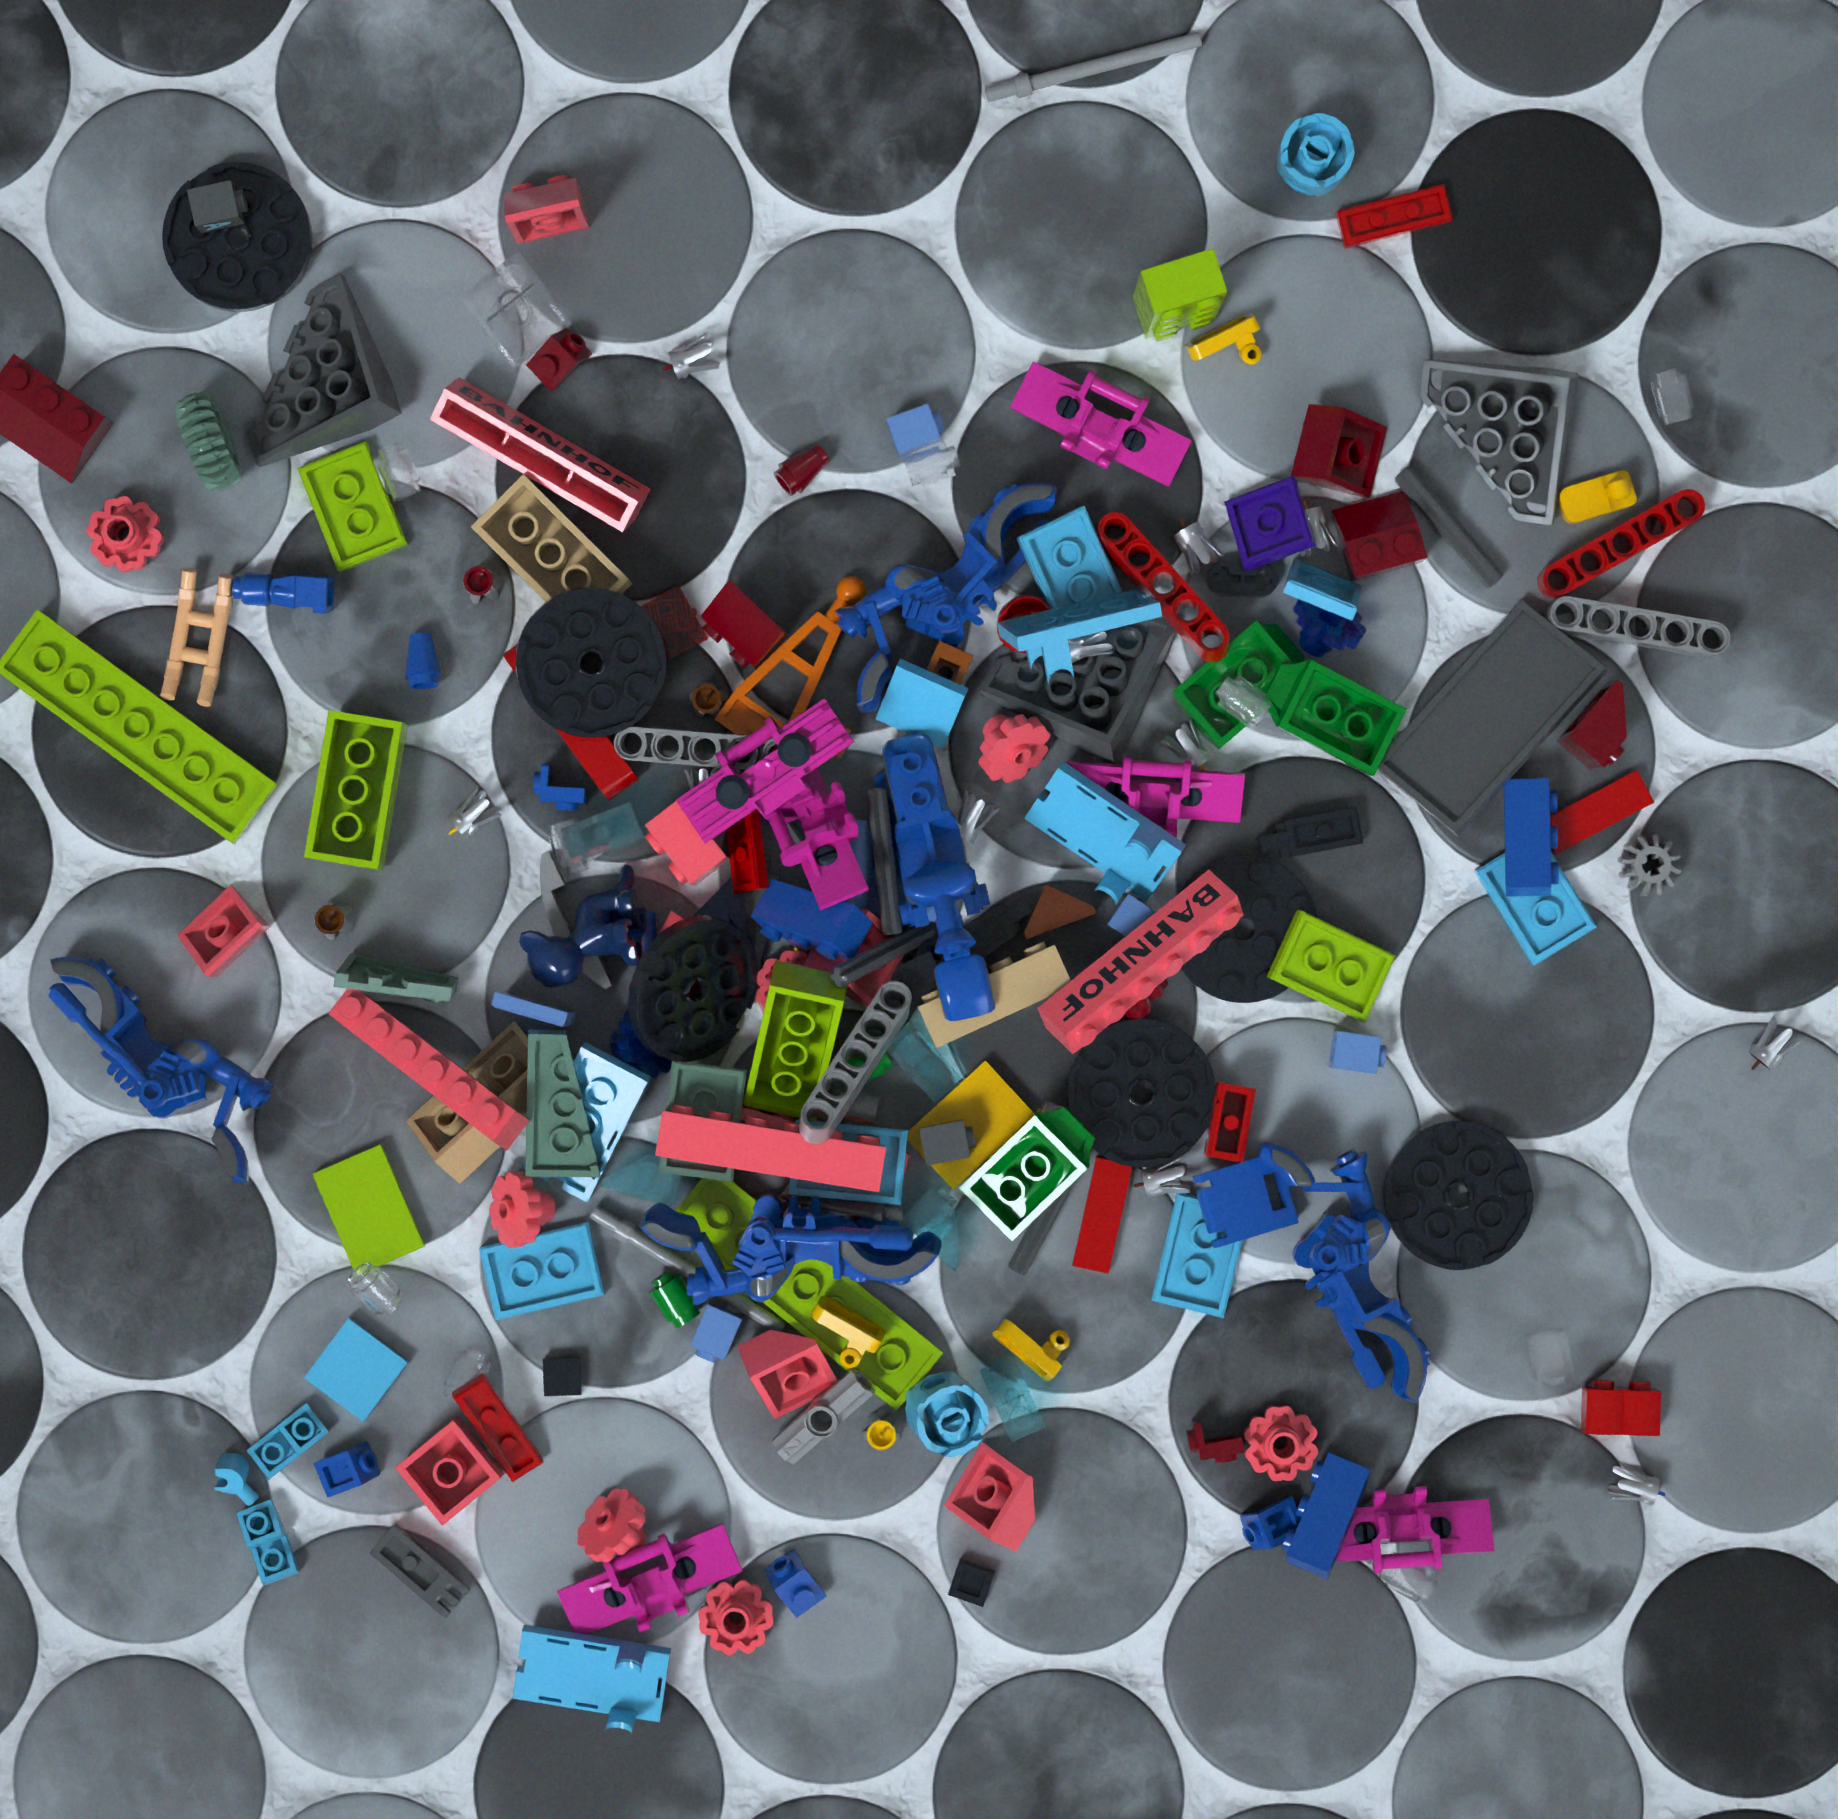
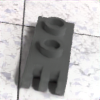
[370,1523,471,1618]

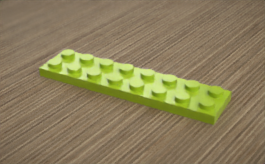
[0,609,279,844]
[676,1178,943,1411]

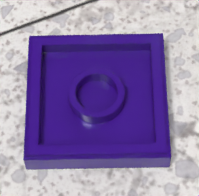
[1224,476,1316,571]

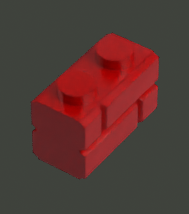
[1203,1081,1256,1163]

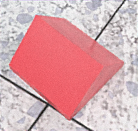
[177,885,271,977]

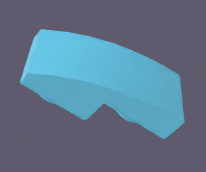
[246,1403,329,1480]
[236,1500,300,1586]

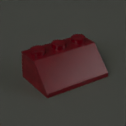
[0,354,114,484]

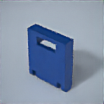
[1192,1156,1299,1248]

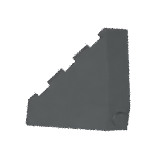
[247,274,402,467]
[1420,359,1578,525]
[979,617,1176,764]

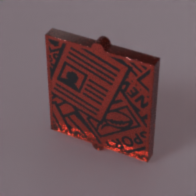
[641,585,708,662]

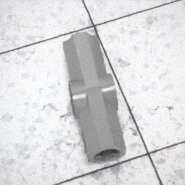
[771,1368,875,1465]

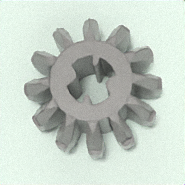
[1617,834,1682,897]

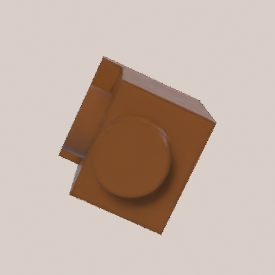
[927,641,973,685]

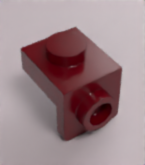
[526,328,592,392]
[1186,1419,1245,1463]

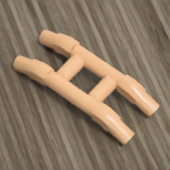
[160,568,233,707]

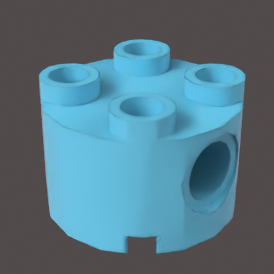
[1277,113,1355,196]
[905,1371,989,1457]

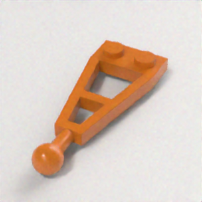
[714,576,866,752]

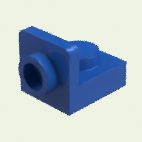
[313,1441,381,1498]
[1240,1496,1301,1550]

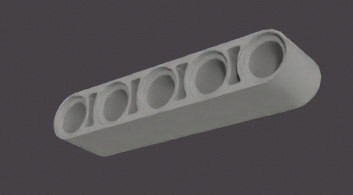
[1545,596,1730,657]
[614,726,777,770]
[799,981,912,1144]

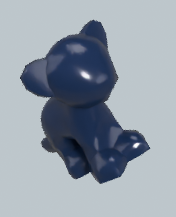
[519,865,647,988]

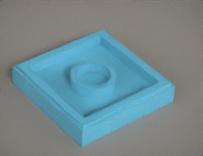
[1283,559,1362,621]
[875,659,969,749]
[304,1317,409,1422]

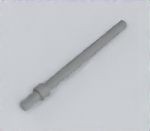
[985,32,1202,102]
[589,1205,786,1332]

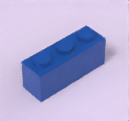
[1504,778,1559,897]
[750,879,873,960]
[1282,1453,1370,1580]

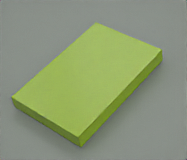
[297,441,408,572]
[1267,909,1396,1023]
[312,1144,426,1276]

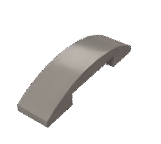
[540,851,614,989]

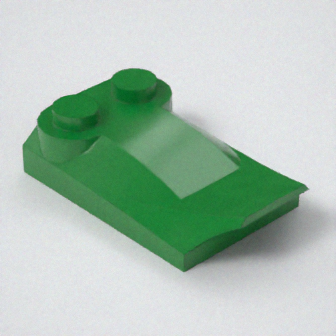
[1171,620,1305,749]
[1262,659,1407,776]
[960,1107,1095,1241]

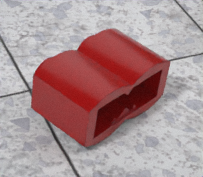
[1581,1380,1661,1436]

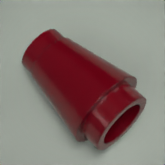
[774,444,830,496]

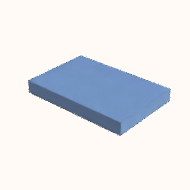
[491,992,577,1027]

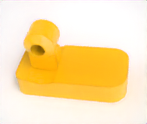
[1185,313,1262,365]
[1558,470,1637,524]
[811,1296,886,1368]
[992,1319,1070,1382]

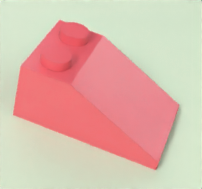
[504,175,589,244]

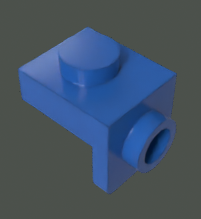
[533,764,587,811]
[765,1549,827,1618]

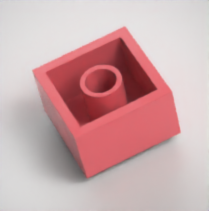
[645,801,730,886]
[395,1416,505,1526]

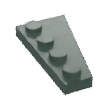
[525,1029,600,1178]

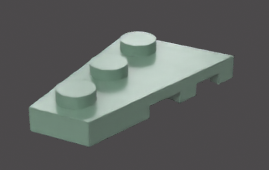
[333,953,459,1003]

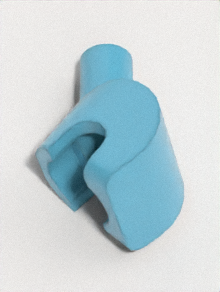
[214,1453,259,1506]

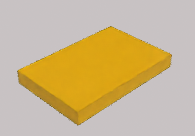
[907,1060,1035,1190]

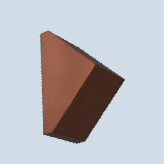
[1023,885,1096,940]

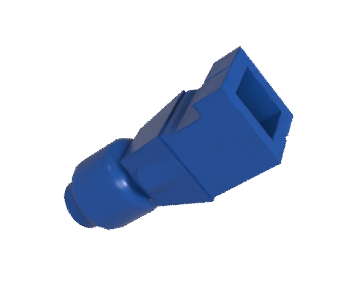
[232,572,335,614]

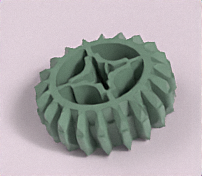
[175,391,242,492]

